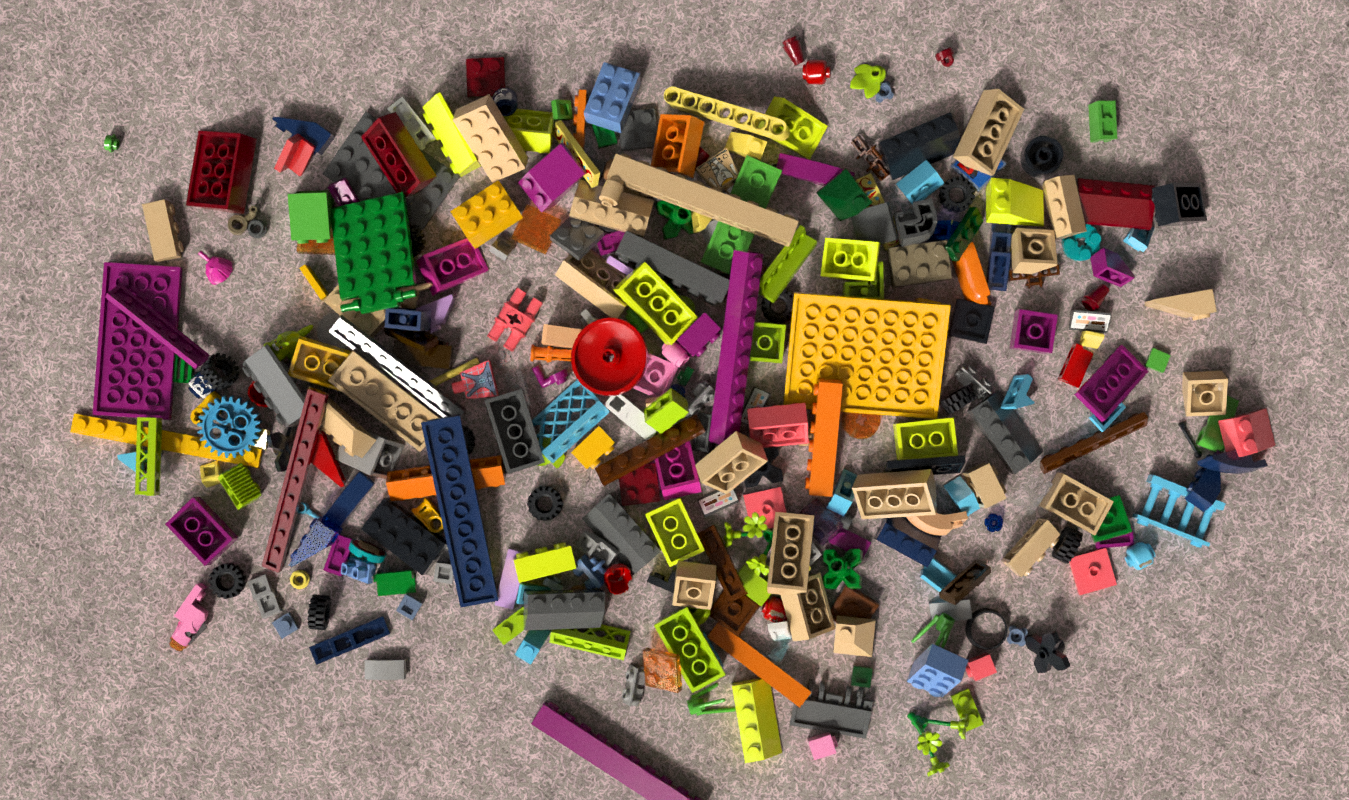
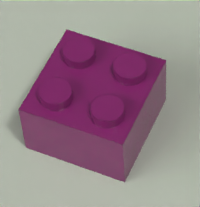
[1009,309,1058,354]
[677,312,721,358]

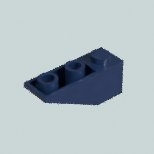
[272,116,335,156]
[1184,450,1221,512]

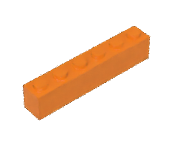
[805,378,843,497]
[386,455,505,501]

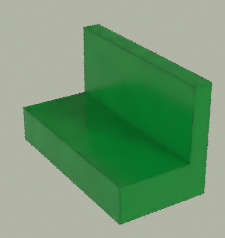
[373,570,416,596]

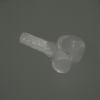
[494,349,512,376]

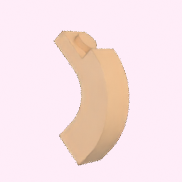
[906,511,968,535]

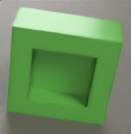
[551,99,573,121]
[1144,348,1171,373]

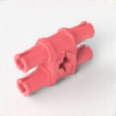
[487,288,543,352]

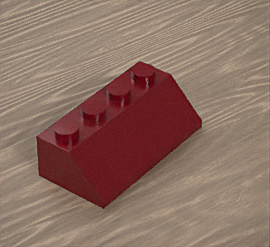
[361,112,437,199]
[1076,178,1155,230]

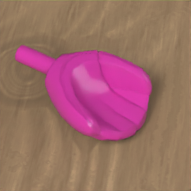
[198,251,233,285]

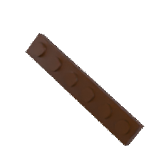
[1040,412,1148,474]
[595,414,706,486]

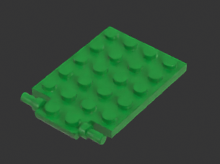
[331,192,417,314]

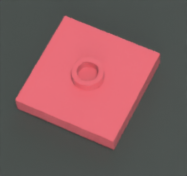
[743,487,787,529]
[1069,548,1117,595]

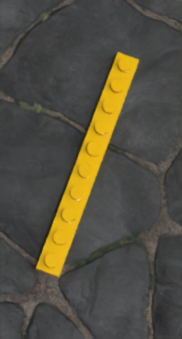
[70,413,263,468]

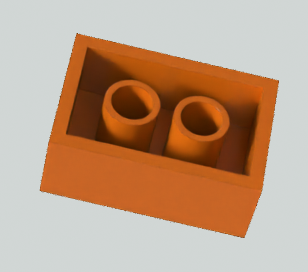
[650,114,704,178]

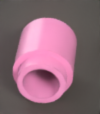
[662,341,690,368]

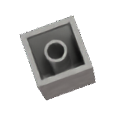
[335,428,405,479]

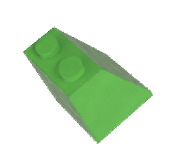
[288,190,334,244]

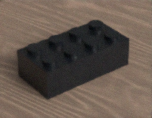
[361,498,447,575]

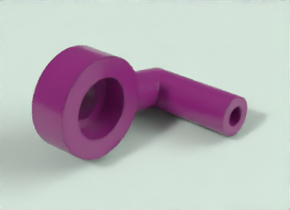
[532,365,569,388]

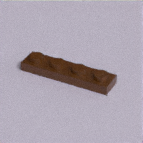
[697,525,748,602]

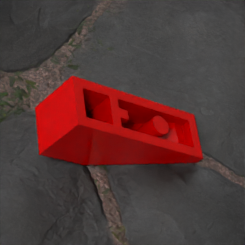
[311,430,346,487]

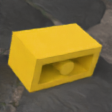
[571,426,615,469]

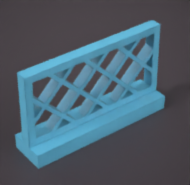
[532,379,610,463]

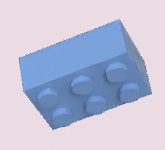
[584,62,641,133]
[907,644,968,698]

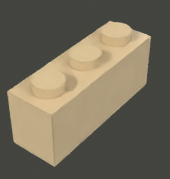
[142,199,183,262]

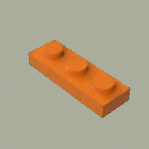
[573,89,587,150]

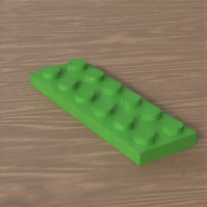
[701,155,782,275]

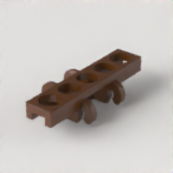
[850,135,890,181]
[1009,264,1060,289]

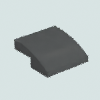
[851,202,898,245]

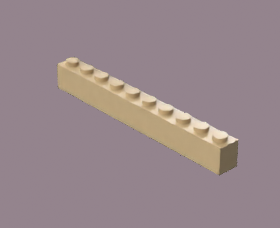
[607,153,799,247]

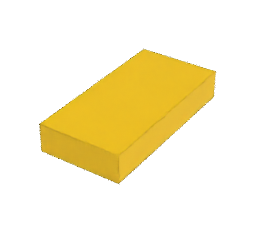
[299,264,329,300]

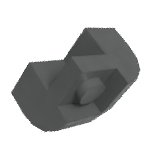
[893,198,937,247]

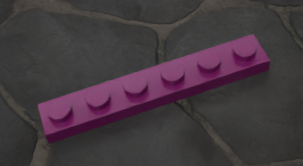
[105,284,210,369]

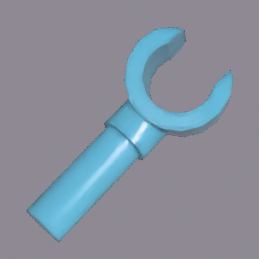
[298,502,322,521]

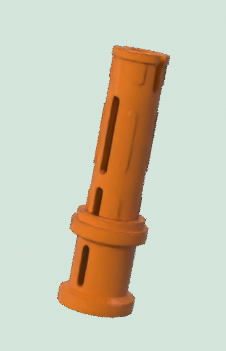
[530,344,572,363]

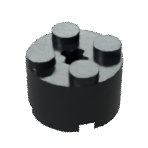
[1020,136,1064,178]

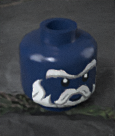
[493,88,518,116]
[188,370,217,399]

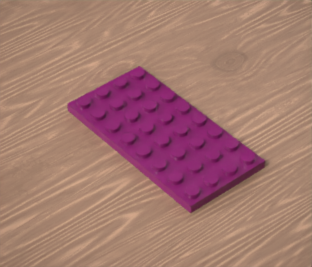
[92,262,183,420]

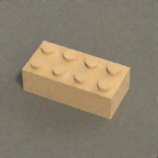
[452,94,529,183]

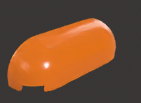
[952,242,991,306]

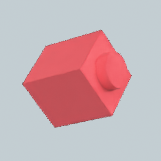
[965,652,997,681]

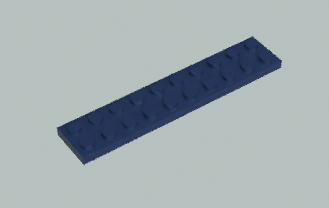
[421,414,498,608]

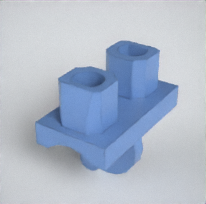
[572,554,606,589]
[341,557,376,584]

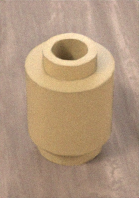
[599,176,624,207]

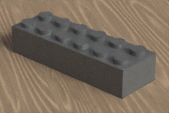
[615,231,730,306]

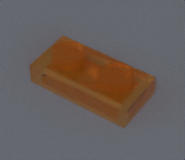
[296,238,335,255]

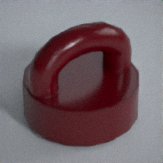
[935,47,955,67]

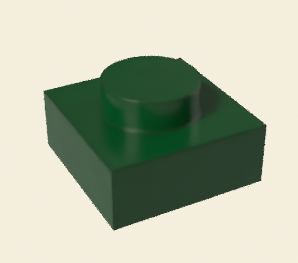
[676,366,694,387]
[851,665,873,688]

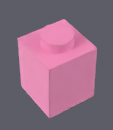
[807,732,838,760]

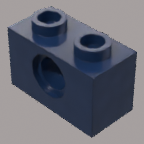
[385,307,431,331]

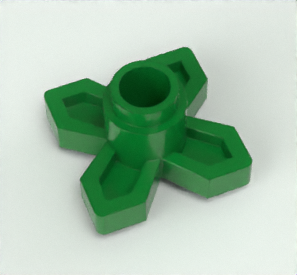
[655,201,701,240]
[823,549,863,589]

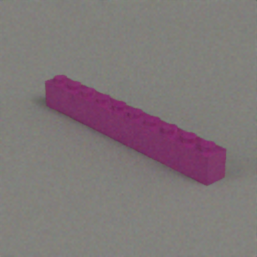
[709,250,764,445]
[531,702,702,800]

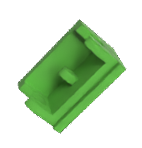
[1088,101,1117,143]

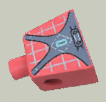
[452,360,499,399]

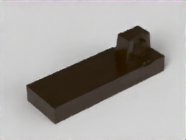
[384,328,439,357]
[939,560,991,605]

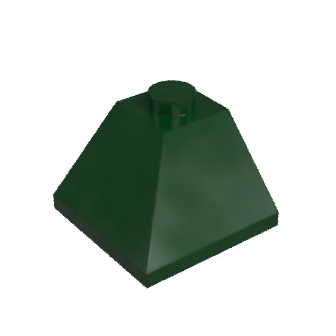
[816,168,872,221]

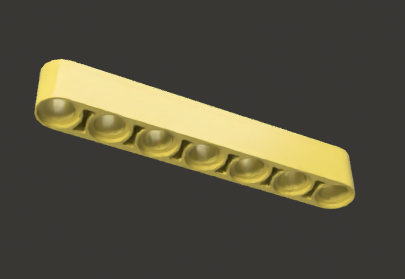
[664,87,790,141]

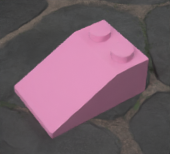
[633,353,678,397]

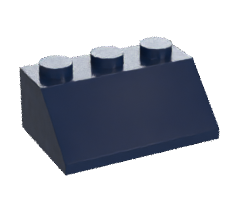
[874,517,942,568]

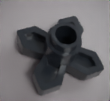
[266,424,299,472]
[744,447,783,488]
[1025,631,1070,673]

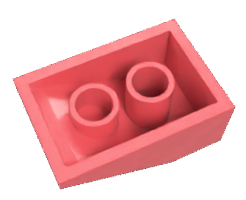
[1218,408,1275,457]

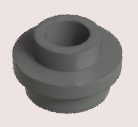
[247,219,267,239]

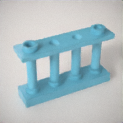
[1132,475,1226,548]

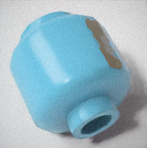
[1125,542,1156,570]

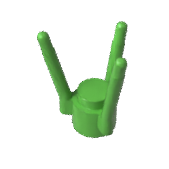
[911,613,955,648]
[687,683,736,716]

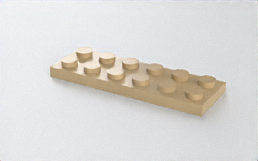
[328,350,440,452]

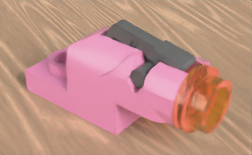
[169,583,209,652]

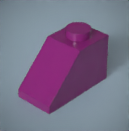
[1090,248,1135,287]

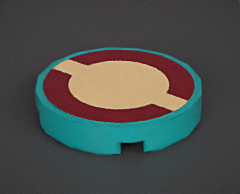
[348,539,387,563]

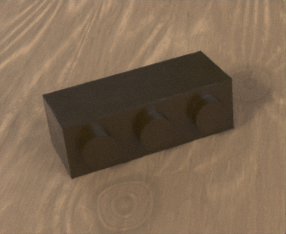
[393,340,454,370]

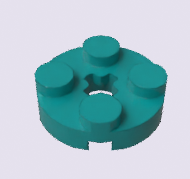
[1061,224,1101,261]

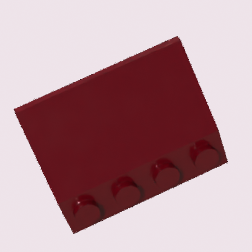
[186,131,257,214]

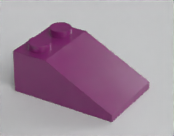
[518,143,587,212]

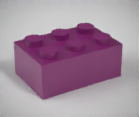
[165,496,239,566]

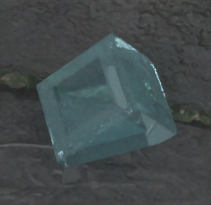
[766,642,789,663]

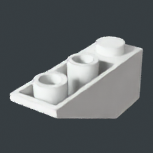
[604,394,657,440]

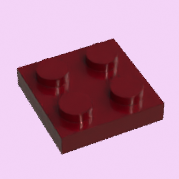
[466,57,506,98]
[619,463,660,506]

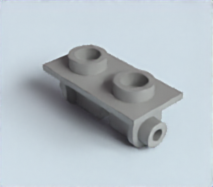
[955,363,993,400]
[685,381,715,418]
[622,665,647,707]

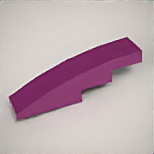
[776,153,855,186]

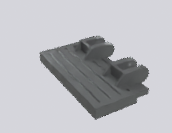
[790,679,873,739]

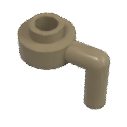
[228,206,257,235]

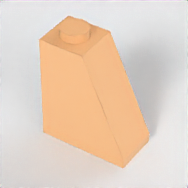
[541,324,582,349]

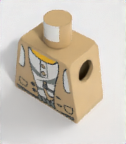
[696,148,738,195]

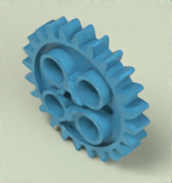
[197,395,262,458]

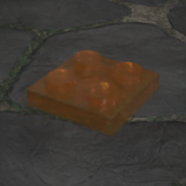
[511,204,562,255]
[643,648,682,693]

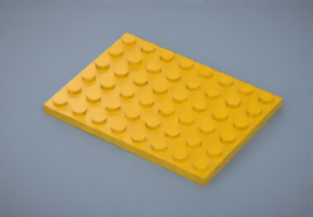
[783,292,951,419]

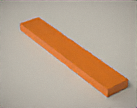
[707,623,811,708]

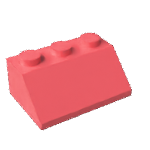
[747,403,808,448]

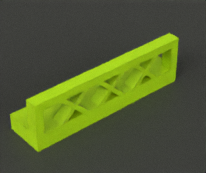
[758,225,817,303]
[135,417,162,496]
[549,624,631,660]

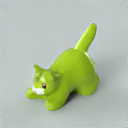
[263,324,313,361]

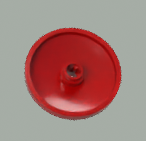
[571,318,648,396]

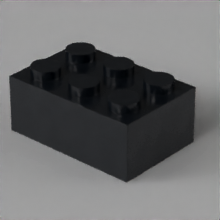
[1152,183,1207,226]

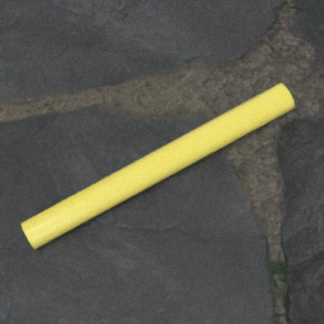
[408,358,480,397]

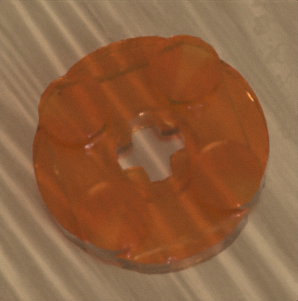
[841,412,881,439]

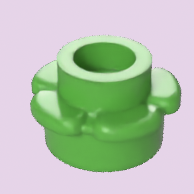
[104,134,120,153]

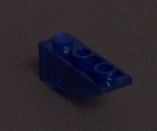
[289,516,343,567]

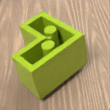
[843,262,884,299]

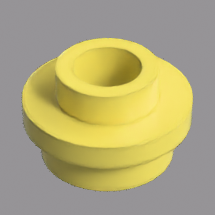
[290,570,310,589]

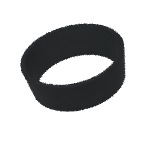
[965,608,1008,650]

